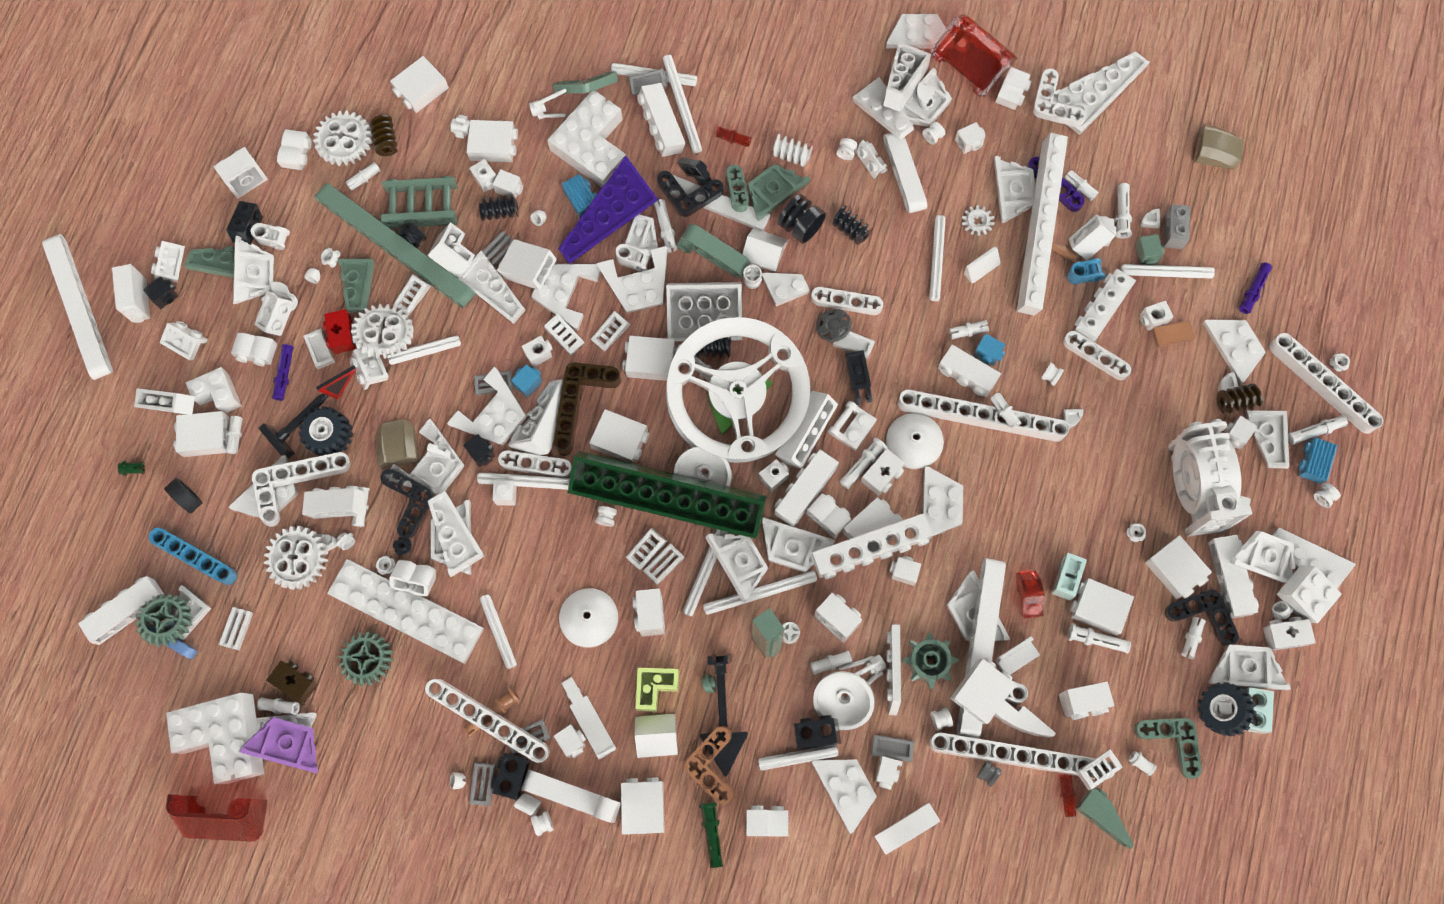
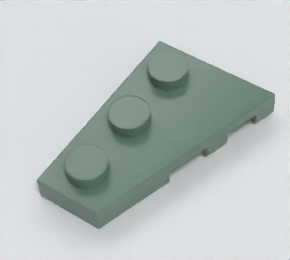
[184,246,234,278]
[338,259,375,313]

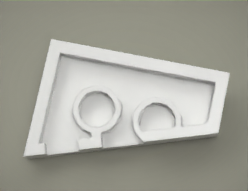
[1245,410,1289,469]

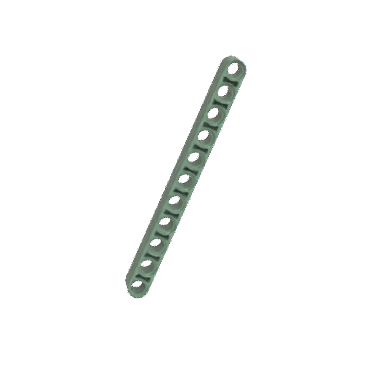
[314,183,476,308]

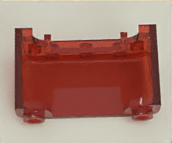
[930,14,1017,97]
[166,794,268,842]

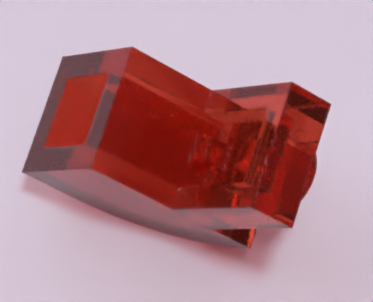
[1016,570,1045,619]

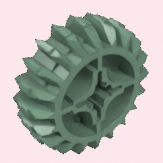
[135,594,193,647]
[338,632,393,686]

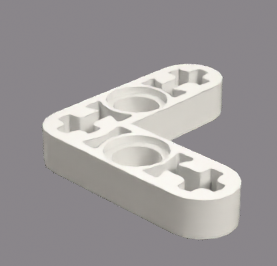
[1033,69,1086,127]

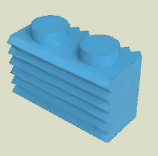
[561,174,597,218]
[1298,437,1338,484]

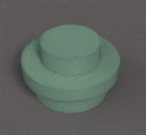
[701,673,717,693]

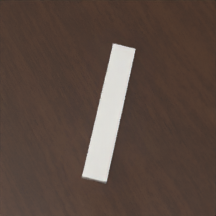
[667,175,770,231]

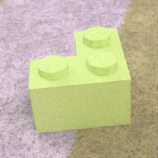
[636,668,679,712]

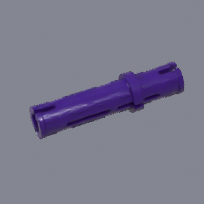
[1239,262,1273,314]
[272,344,294,401]

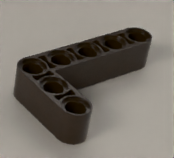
[554,362,621,456]

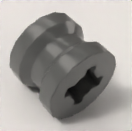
[977,760,1002,787]

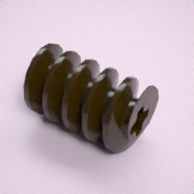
[370,115,398,156]
[1217,383,1263,413]

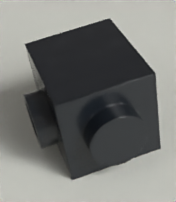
[143,276,178,309]
[463,434,495,468]

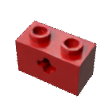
[323,309,357,354]

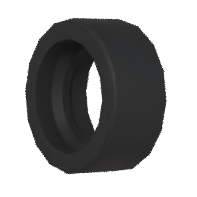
[164,478,203,514]

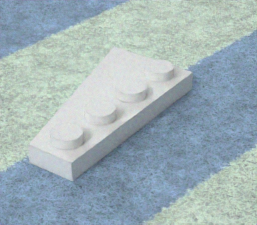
[458,251,525,324]
[428,491,485,577]
[1272,528,1356,588]

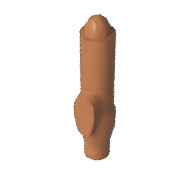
[1051,242,1077,261]

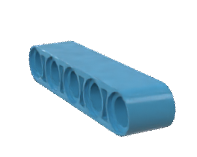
[148,528,237,585]

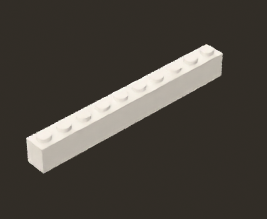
[1017,133,1068,316]

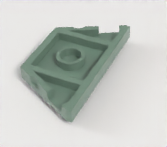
[747,164,811,221]

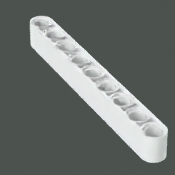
[42,234,113,380]
[898,390,1069,442]
[957,558,1006,739]
[929,733,1114,779]

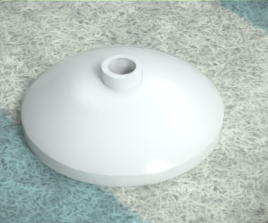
[886,413,944,469]
[674,446,732,487]
[559,588,618,648]
[813,671,875,730]

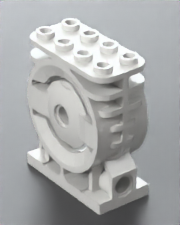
[1168,419,1252,537]

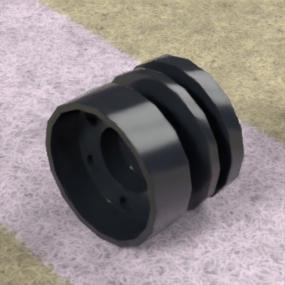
[777,194,826,244]

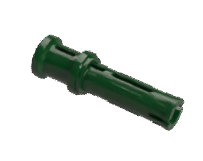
[699,802,723,868]

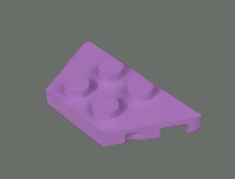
[239,717,318,773]

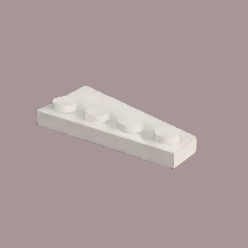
[852,77,914,140]
[886,625,901,715]

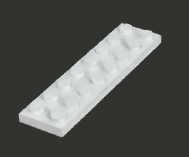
[327,559,484,664]

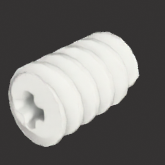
[773,134,813,167]

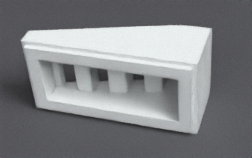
[393,274,431,315]
[591,311,631,351]
[544,314,584,355]
[626,528,668,570]
[1076,749,1123,790]

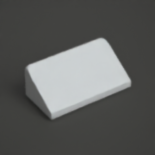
[964,247,1000,283]

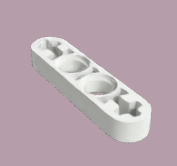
[811,287,883,315]
[1063,331,1131,380]
[498,451,572,478]

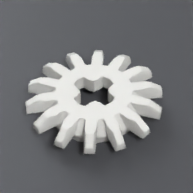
[962,205,995,236]

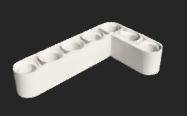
[252,452,351,527]
[521,769,621,823]

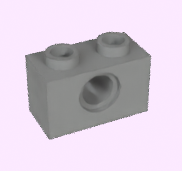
[1164,204,1190,249]

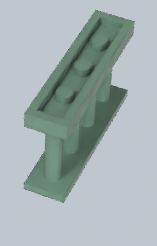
[381,176,458,229]

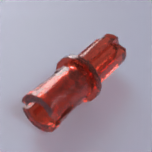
[716,126,752,147]
[1059,775,1077,817]

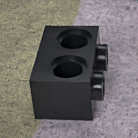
[226,201,263,245]
[794,715,841,749]
[491,753,531,800]

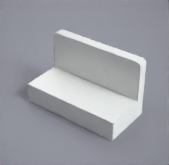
[1069,214,1115,260]
[994,636,1040,675]

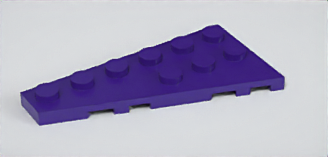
[558,155,658,264]

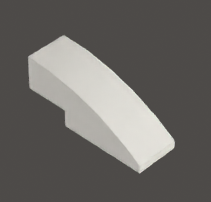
[994,701,1056,738]
[874,803,940,855]

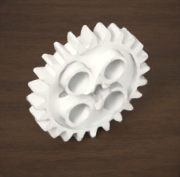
[313,110,373,166]
[351,304,414,359]
[264,526,328,590]

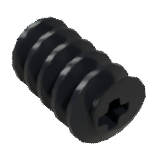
[479,194,519,221]
[833,205,873,245]
[697,337,731,358]

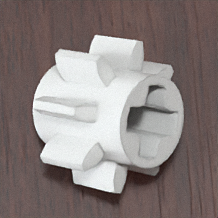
[451,115,470,139]

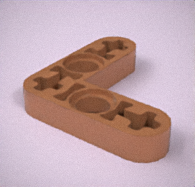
[685,726,734,805]

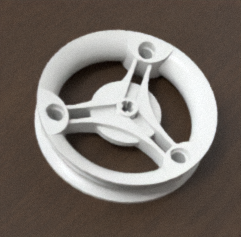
[666,317,810,463]

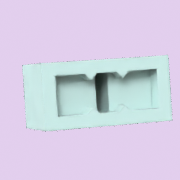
[1051,553,1087,600]
[1244,687,1274,734]

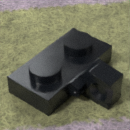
[677,158,712,186]

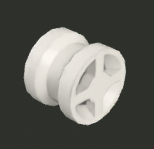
[922,121,945,145]
[836,138,858,160]
[1041,363,1064,386]
[1314,483,1341,508]
[595,506,617,527]
[782,622,800,644]
[930,707,953,731]
[531,811,554,836]

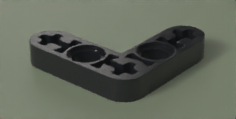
[657,171,724,217]
[380,469,434,538]
[1165,590,1239,646]

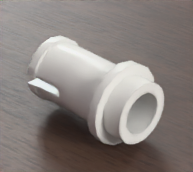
[1128,751,1157,776]

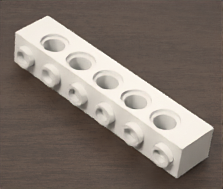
[811,513,933,579]

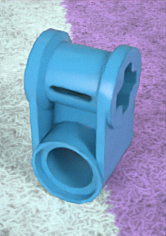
[1067,258,1106,285]

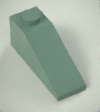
[1075,788,1134,849]

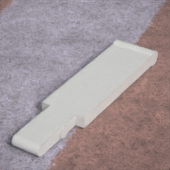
[562,677,616,760]

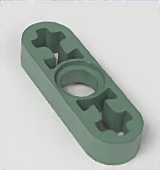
[726,165,749,212]

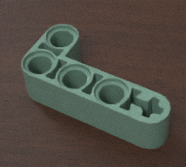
[676,224,750,278]

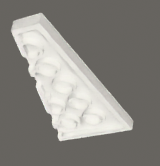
[1050,52,1149,135]

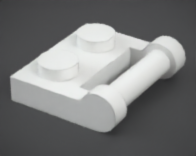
[827,401,877,451]

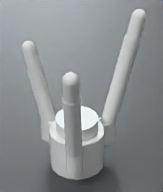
[529,89,567,120]
[839,655,887,685]

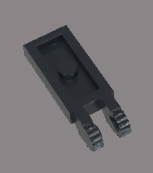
[845,350,872,405]

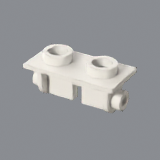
[855,139,887,179]

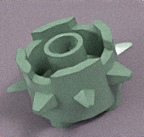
[902,633,958,689]

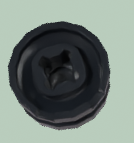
[397,222,426,249]

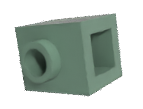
[1135,234,1164,265]

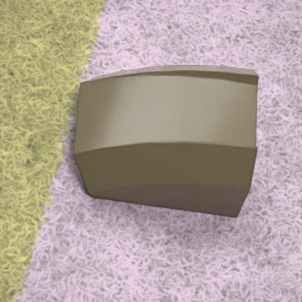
[1195,124,1244,169]
[376,419,420,470]

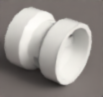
[743,265,762,289]

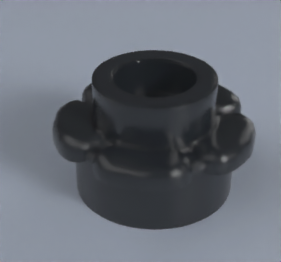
[393,537,412,555]

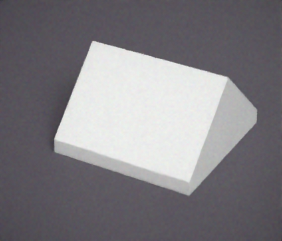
[743,228,788,272]
[635,714,678,758]

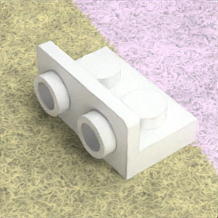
[151,241,185,282]
[254,291,294,336]
[160,321,208,360]
[350,348,389,390]

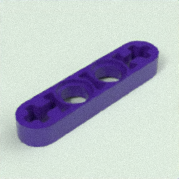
[1027,157,1084,212]

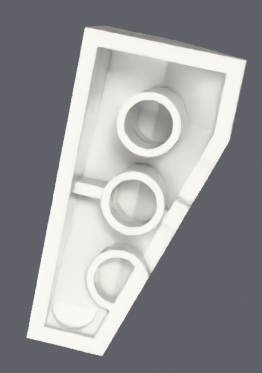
[508,379,563,455]

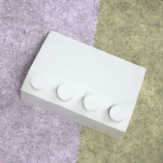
[666,282,742,341]

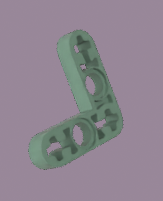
[552,71,618,94]
[1134,718,1202,779]

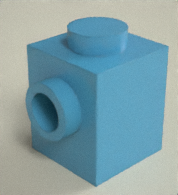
[974,333,1006,366]
[511,364,543,398]

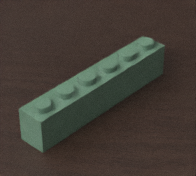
[752,608,785,658]

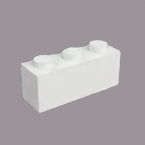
[938,345,1001,398]
[134,388,195,415]
[302,486,365,519]

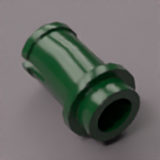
[118,461,145,476]

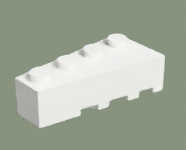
[884,42,931,112]

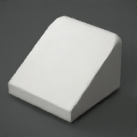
[514,793,541,816]

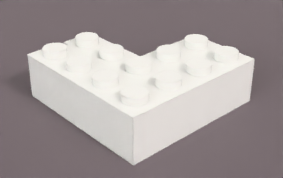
[547,91,626,188]
[166,693,264,784]

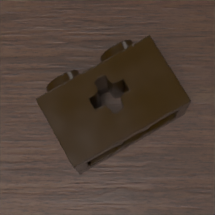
[266,660,318,705]

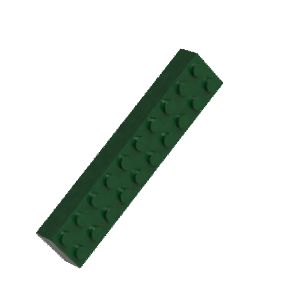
[567,451,767,539]

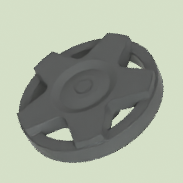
[817,309,852,342]

